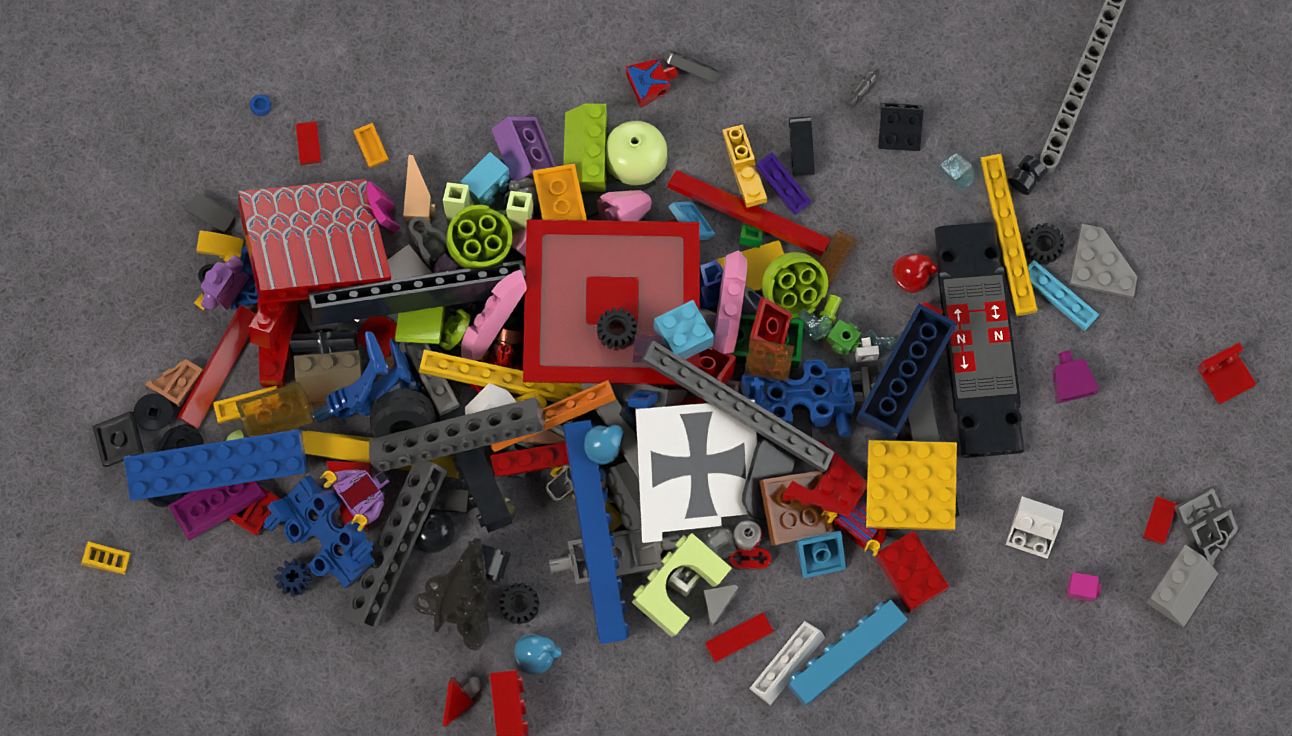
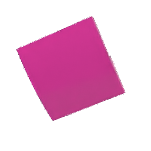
[367,181,401,233]

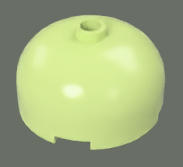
[605,121,668,185]

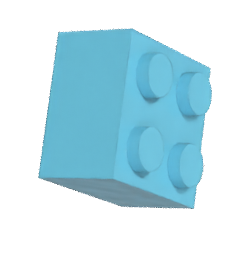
[460,152,510,207]
[653,300,714,360]

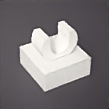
[855,337,879,362]

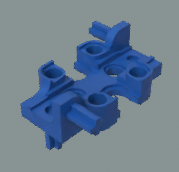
[739,359,855,437]
[263,475,375,588]

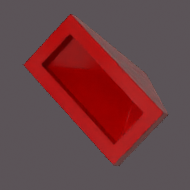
[442,677,474,727]

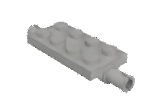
[549,528,680,586]

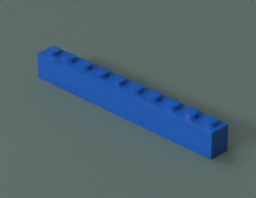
[563,420,630,644]

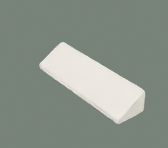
[749,621,825,705]

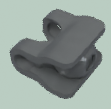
[409,217,450,270]

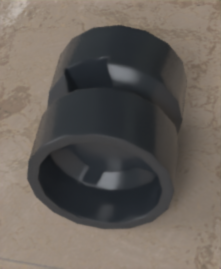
[1007,155,1047,195]

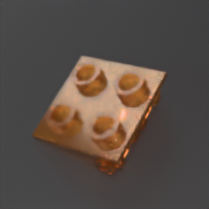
[744,339,794,381]

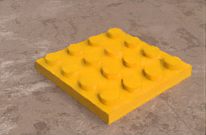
[866,440,957,531]

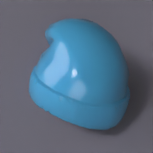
[584,425,625,465]
[514,634,562,674]

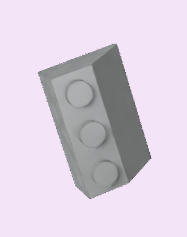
[1146,545,1218,627]

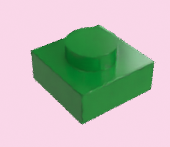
[739,224,763,248]

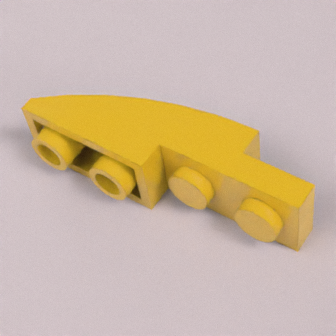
[723,124,767,207]

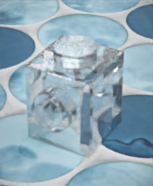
[701,525,737,560]

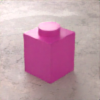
[1066,572,1101,602]

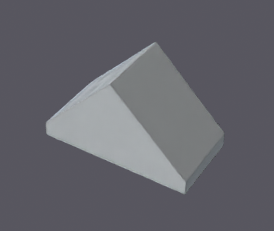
[704,585,739,626]

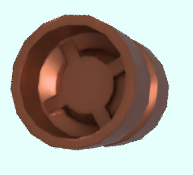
[490,323,524,361]

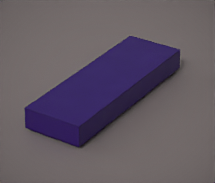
[755,152,811,215]

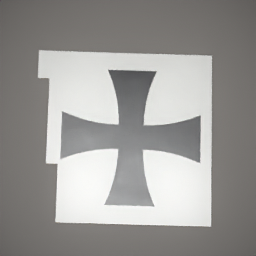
[636,399,757,543]

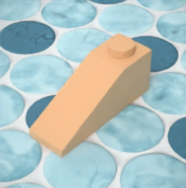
[403,155,435,223]

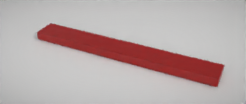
[667,170,830,257]

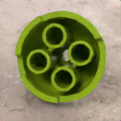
[446,205,512,269]
[762,252,828,318]

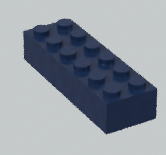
[856,303,957,441]

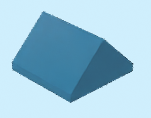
[795,531,846,579]

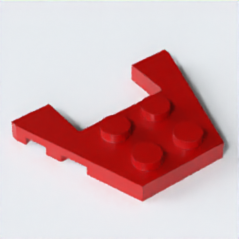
[782,440,867,517]

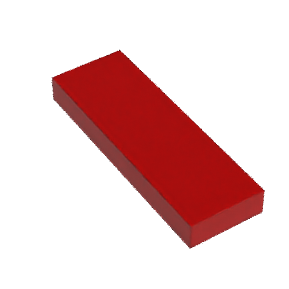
[705,612,774,663]

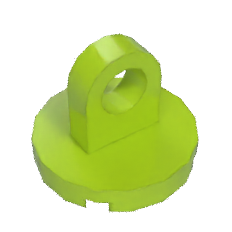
[439,309,470,350]

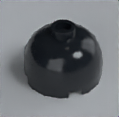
[415,508,455,553]

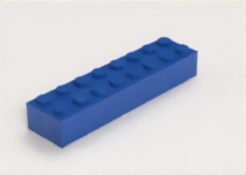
[123,429,308,501]

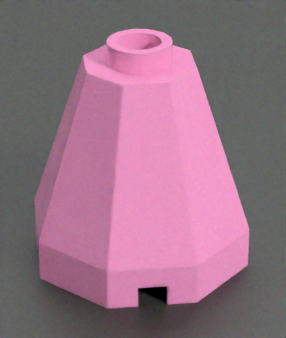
[597,190,652,221]

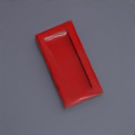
[296,121,322,165]
[1142,496,1177,545]

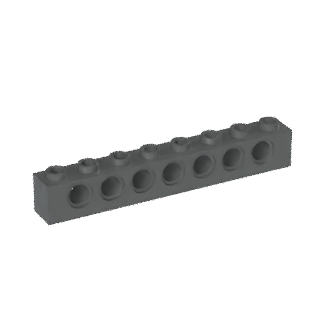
[369,397,544,473]
[343,461,448,632]

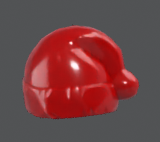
[893,254,938,293]

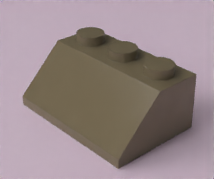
[294,350,362,404]

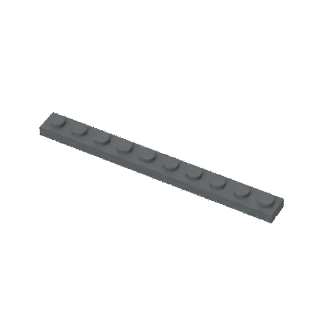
[641,341,834,472]

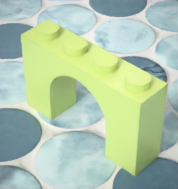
[443,182,535,234]
[632,533,732,637]

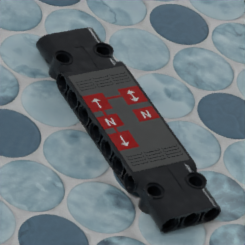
[934,222,1024,458]

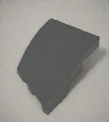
[1174,487,1238,566]

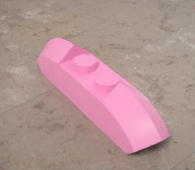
[712,250,747,354]
[461,270,527,361]

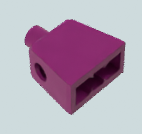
[1052,350,1099,404]

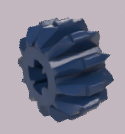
[274,559,313,597]

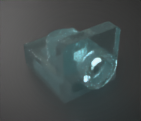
[940,153,976,191]
[798,308,833,341]

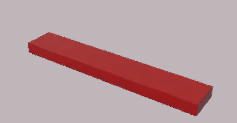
[178,305,256,429]

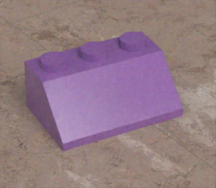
[491,117,557,181]

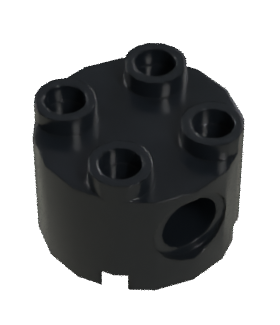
[461,541,511,583]

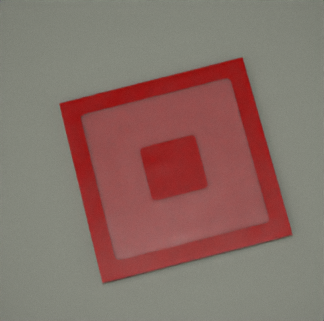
[523,220,700,385]

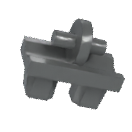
[850,367,877,407]

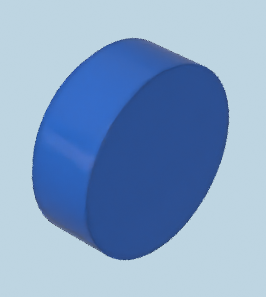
[250,94,272,116]

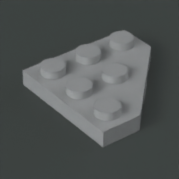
[1070,224,1137,299]

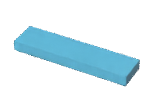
[1028,260,1099,331]

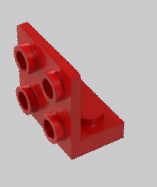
[1197,342,1256,405]

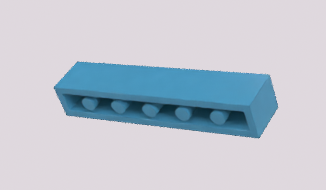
[788,600,908,707]

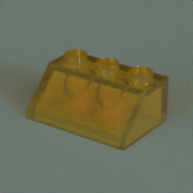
[236,382,314,437]

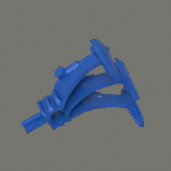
[314,331,421,423]

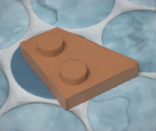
[145,359,204,407]

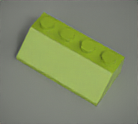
[563,104,607,192]

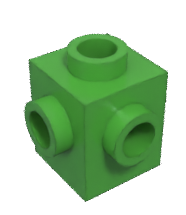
[826,319,861,355]

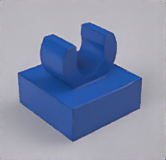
[627,390,658,409]

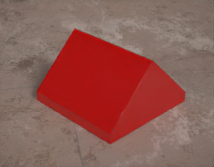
[749,297,792,354]

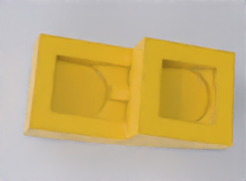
[196,230,244,258]

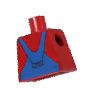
[625,59,678,108]

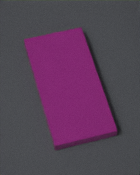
[168,481,265,541]

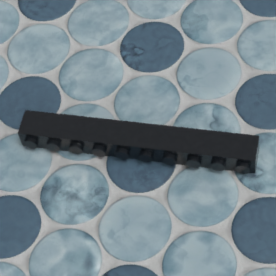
[308,260,525,326]
[405,343,512,533]

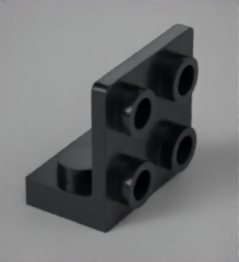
[878,102,924,151]

